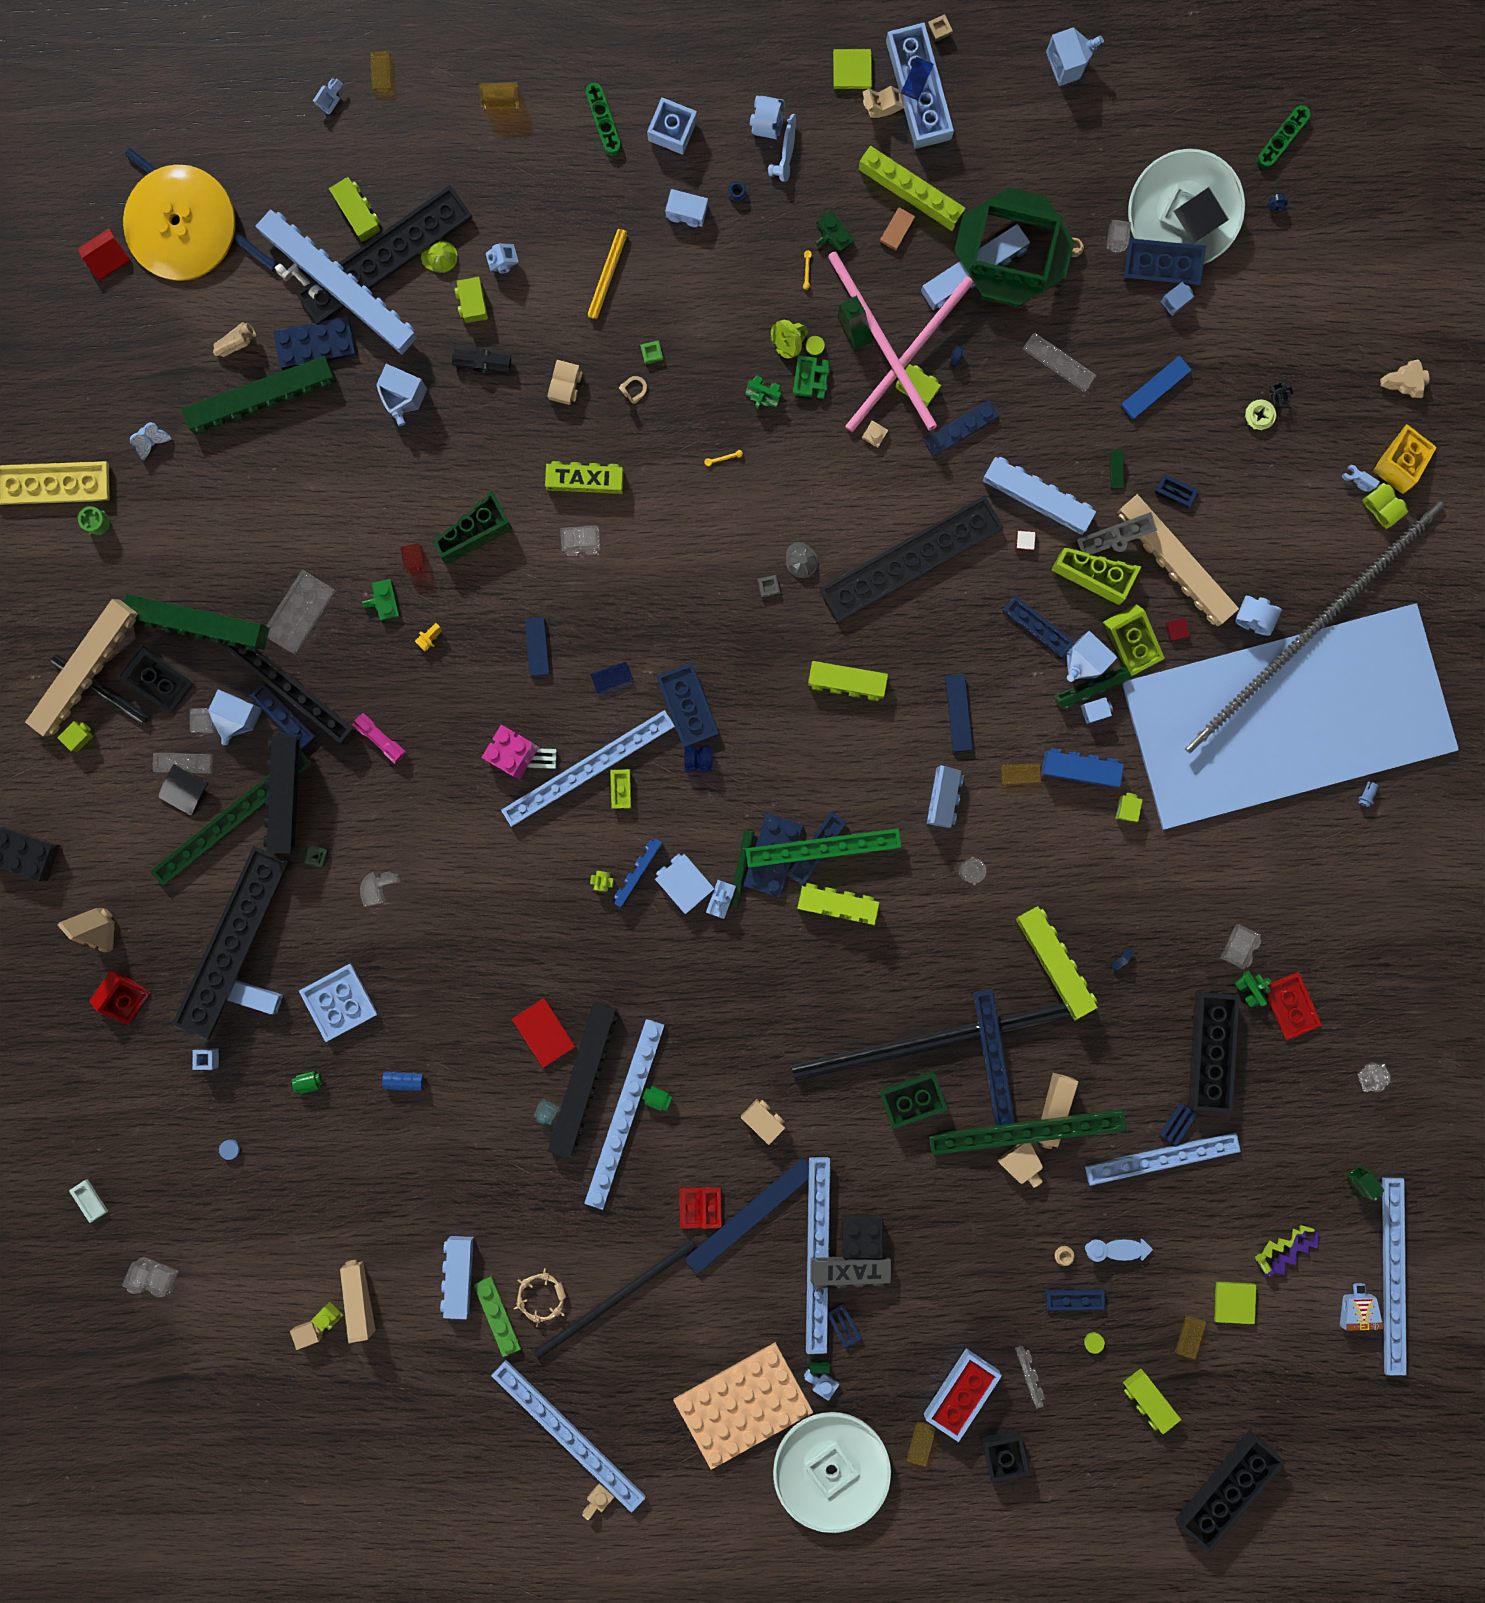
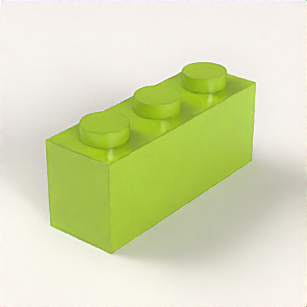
[329,177,381,242]
[1123,1368,1181,1434]

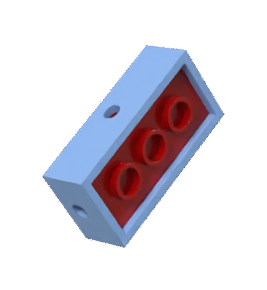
[924,1348,1001,1442]

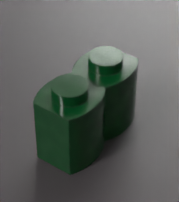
[1346,1166,1385,1201]

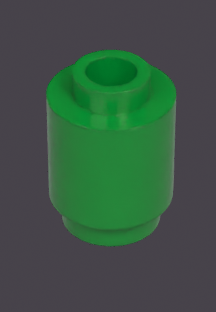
[292,1071,323,1094]
[642,1086,672,1111]

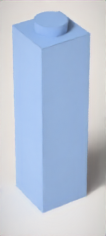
[228,980,283,1015]

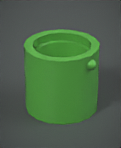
[78,506,110,535]

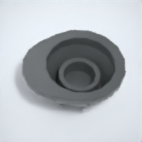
[786,542,818,578]

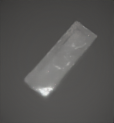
[153,753,213,774]
[1015,1346,1045,1409]

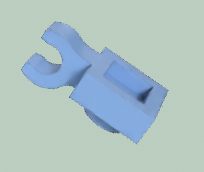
[313,78,343,114]
[1342,465,1379,492]
[804,1369,839,1401]

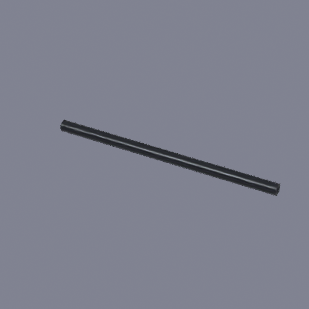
[533,1239,697,1360]

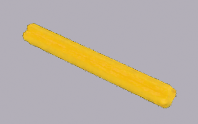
[588,229,627,320]

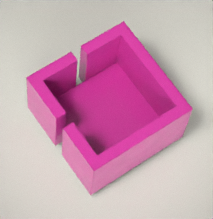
[481,725,539,780]

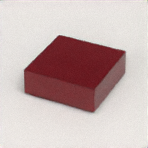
[1165,618,1190,641]

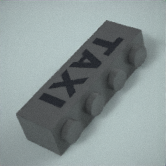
[810,1255,891,1288]

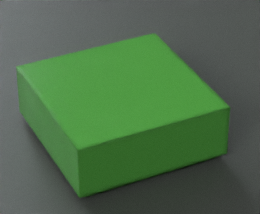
[640,340,663,365]

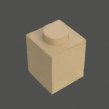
[290,1321,323,1350]

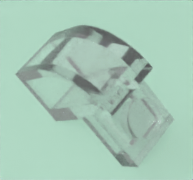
[360,871,400,907]

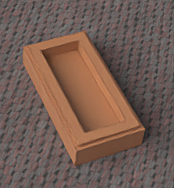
[880,208,915,251]

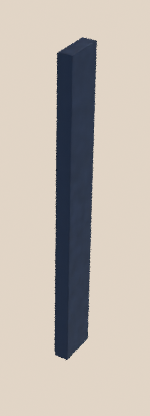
[973,989,1015,1126]
[685,1157,809,1274]

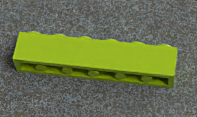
[858,146,965,231]
[1016,906,1098,1020]

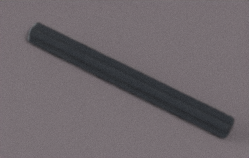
[50,654,149,724]

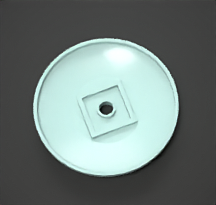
[1128,149,1245,265]
[773,1412,891,1533]

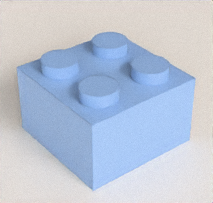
[647,97,697,154]

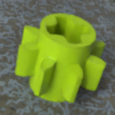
[590,871,614,892]

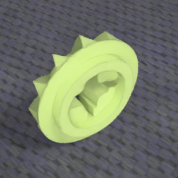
[1245,400,1276,431]

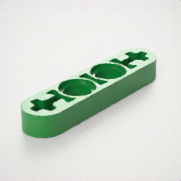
[586,83,621,156]
[1257,105,1310,169]

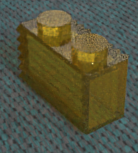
[479,82,520,111]

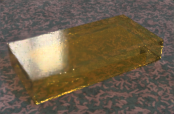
[370,51,392,91]
[1001,763,1041,785]
[1175,1315,1206,1359]
[906,1421,936,1466]

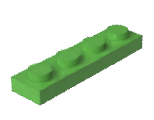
[474,1276,522,1357]

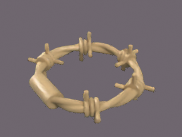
[514,1268,566,1327]

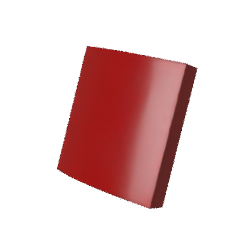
[679,1188,721,1229]

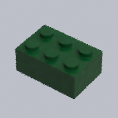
[878,1071,948,1129]

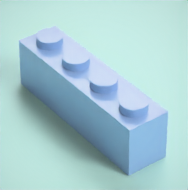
[440,1236,474,1319]

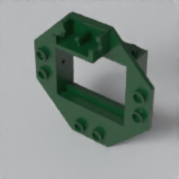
[954,187,1074,308]

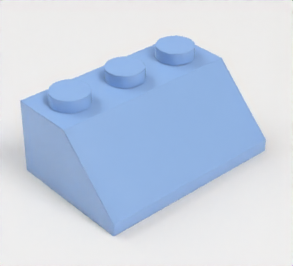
[927,765,964,828]

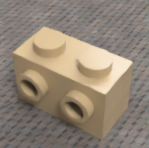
[741,1099,785,1145]

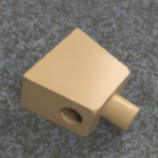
[996,1143,1043,1188]

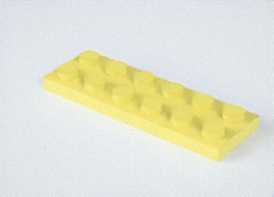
[0,461,110,505]

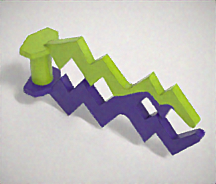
[1255,1225,1319,1276]

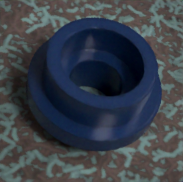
[728,182,747,202]
[1268,194,1288,211]

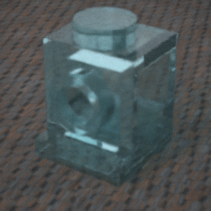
[534,1099,560,1125]

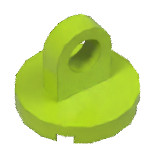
[771,320,808,359]

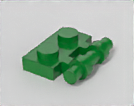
[793,355,831,399]

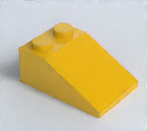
[1373,425,1437,494]

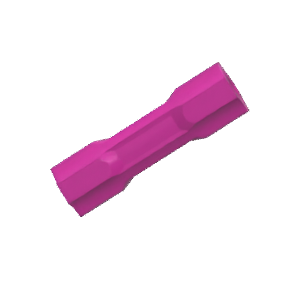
[352,713,406,764]

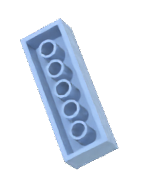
[886,23,954,149]

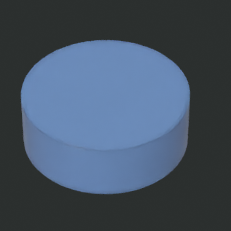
[219,1139,240,1160]

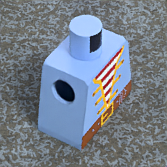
[1340,1283,1383,1331]

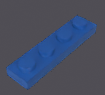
[614,838,662,908]

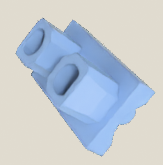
[706,880,736,919]

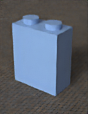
[655,854,714,914]

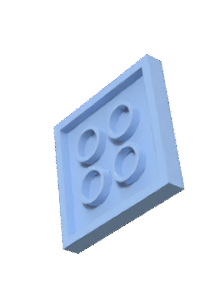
[299,963,378,1042]

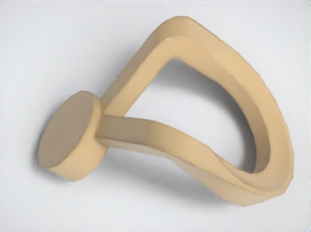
[619,376,647,404]

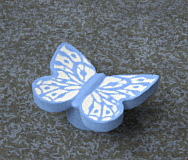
[130,422,171,460]

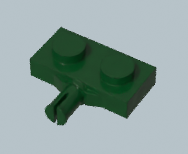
[815,211,855,253]

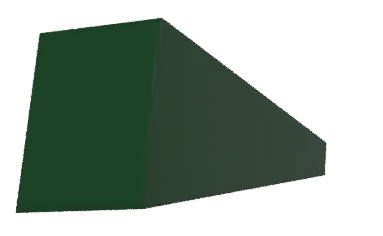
[1109,450,1123,489]

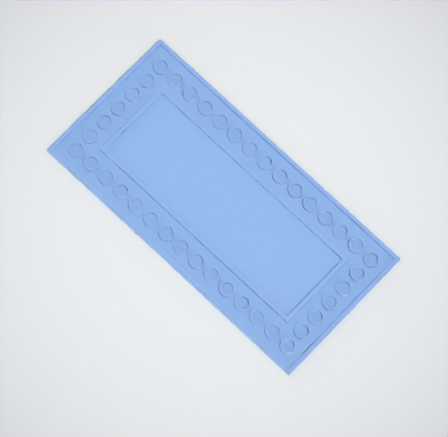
[1122,603,1459,830]

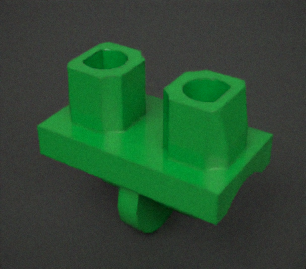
[745,376,781,409]
[1236,970,1271,1007]

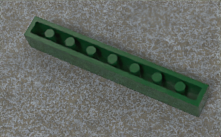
[181,356,336,434]
[124,594,270,652]

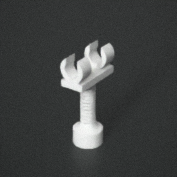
[275,262,323,299]

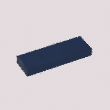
[525,617,550,676]
[1046,1289,1105,1311]

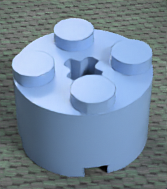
[750,96,785,139]
[1235,596,1282,635]

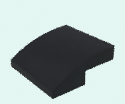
[1173,187,1229,244]
[158,764,209,816]

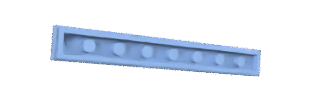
[1085,1132,1241,1186]

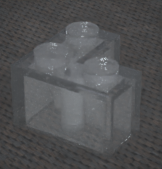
[122,1256,179,1297]

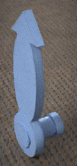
[768,114,797,182]
[1085,1239,1153,1262]

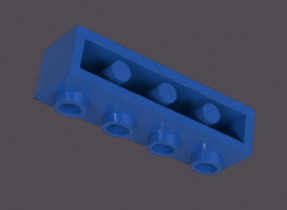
[1041,748,1124,788]

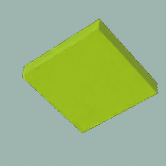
[833,49,872,89]
[1214,1282,1256,1324]

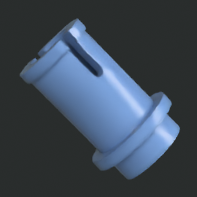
[1358,782,1380,807]

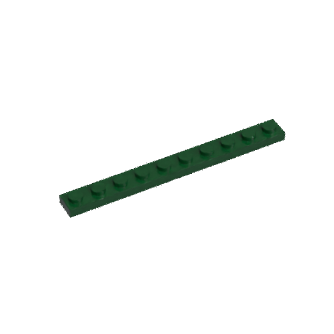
[150,749,313,886]
[929,1109,1127,1155]

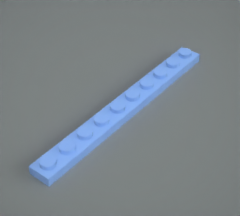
[501,710,675,827]
[585,1019,664,1210]
[806,1157,830,1354]
[1382,1178,1406,1375]
[492,1360,645,1513]

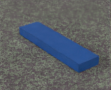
[1121,356,1191,420]

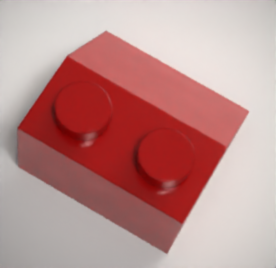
[89,969,150,1025]

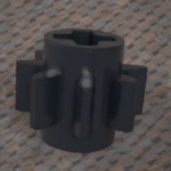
[1268,382,1293,406]

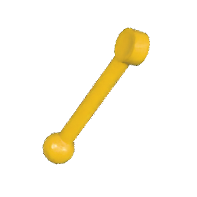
[803,251,812,290]
[705,450,743,467]

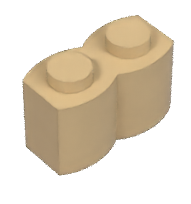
[548,360,582,405]

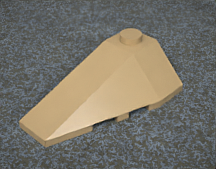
[58,908,115,952]

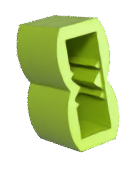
[1362,483,1408,529]

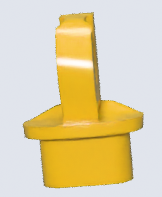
[415,623,441,652]

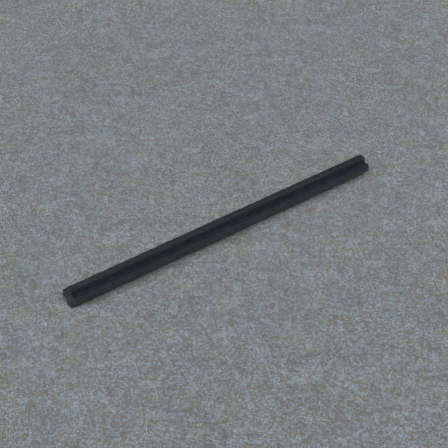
[792,1003,1096,1081]

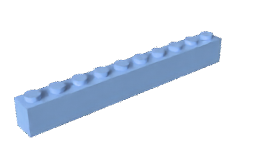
[255,209,417,355]

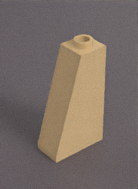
[1039,1073,1078,1149]
[340,1260,376,1343]

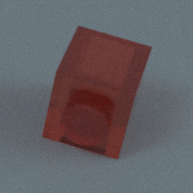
[400,543,426,574]

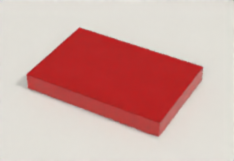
[1265,972,1322,1041]
[512,998,575,1067]

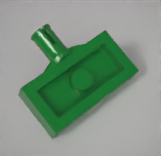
[362,579,399,621]

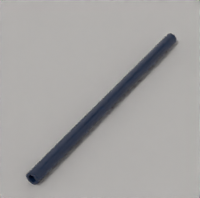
[125,148,278,272]

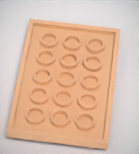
[674,1342,813,1469]

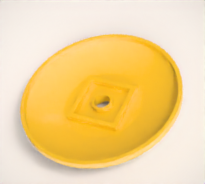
[123,165,235,281]

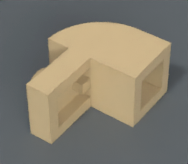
[863,86,904,118]

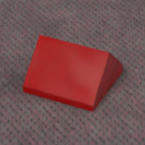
[78,228,131,281]

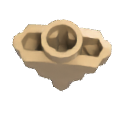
[213,322,256,357]
[1380,360,1429,398]

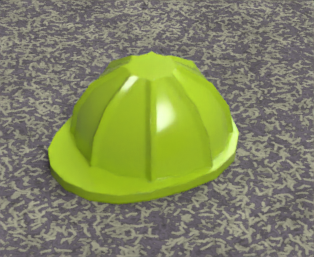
[421,241,458,273]

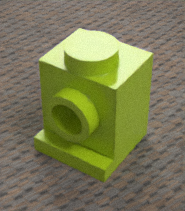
[311,1302,343,1331]

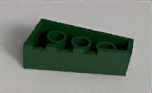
[433,491,513,564]

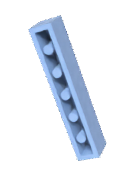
[921,224,1030,310]
[982,457,1096,535]

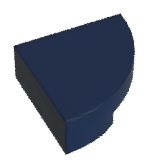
[1111,948,1134,971]

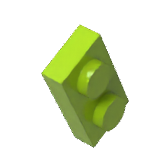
[610,769,631,809]

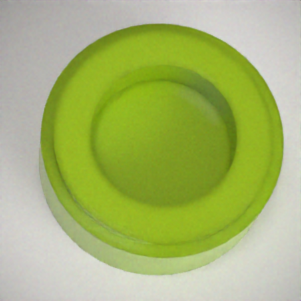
[805,336,825,356]
[1084,1332,1105,1353]

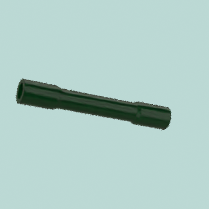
[729,830,755,907]

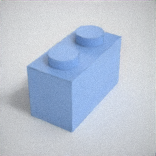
[665,189,708,227]

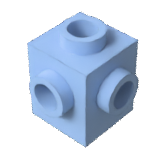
[486,243,519,274]

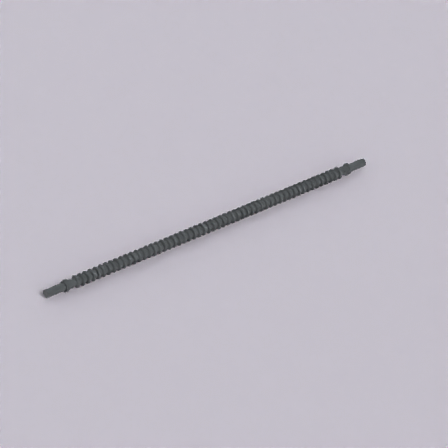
[1185,501,1445,754]

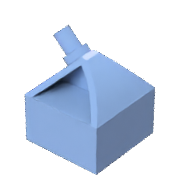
[1046,27,1104,86]
[376,364,427,426]
[1067,631,1117,682]
[208,690,263,745]

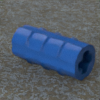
[382,1071,424,1091]

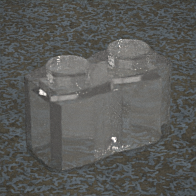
[560,526,601,556]
[1220,924,1261,969]

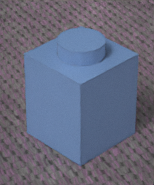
[1160,282,1194,316]

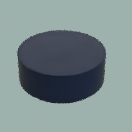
[949,345,963,366]

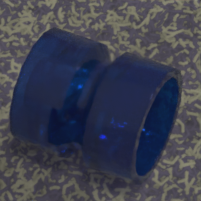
[684,747,712,772]

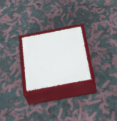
[1015,530,1036,551]

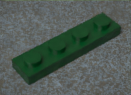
[1053,666,1132,708]

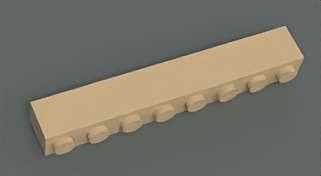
[1117,494,1239,626]
[25,599,138,736]

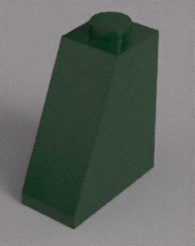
[837,295,872,351]

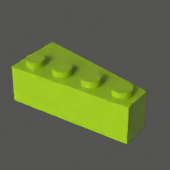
[1052,548,1141,605]
[797,883,879,925]

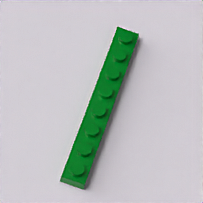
[746,828,901,868]

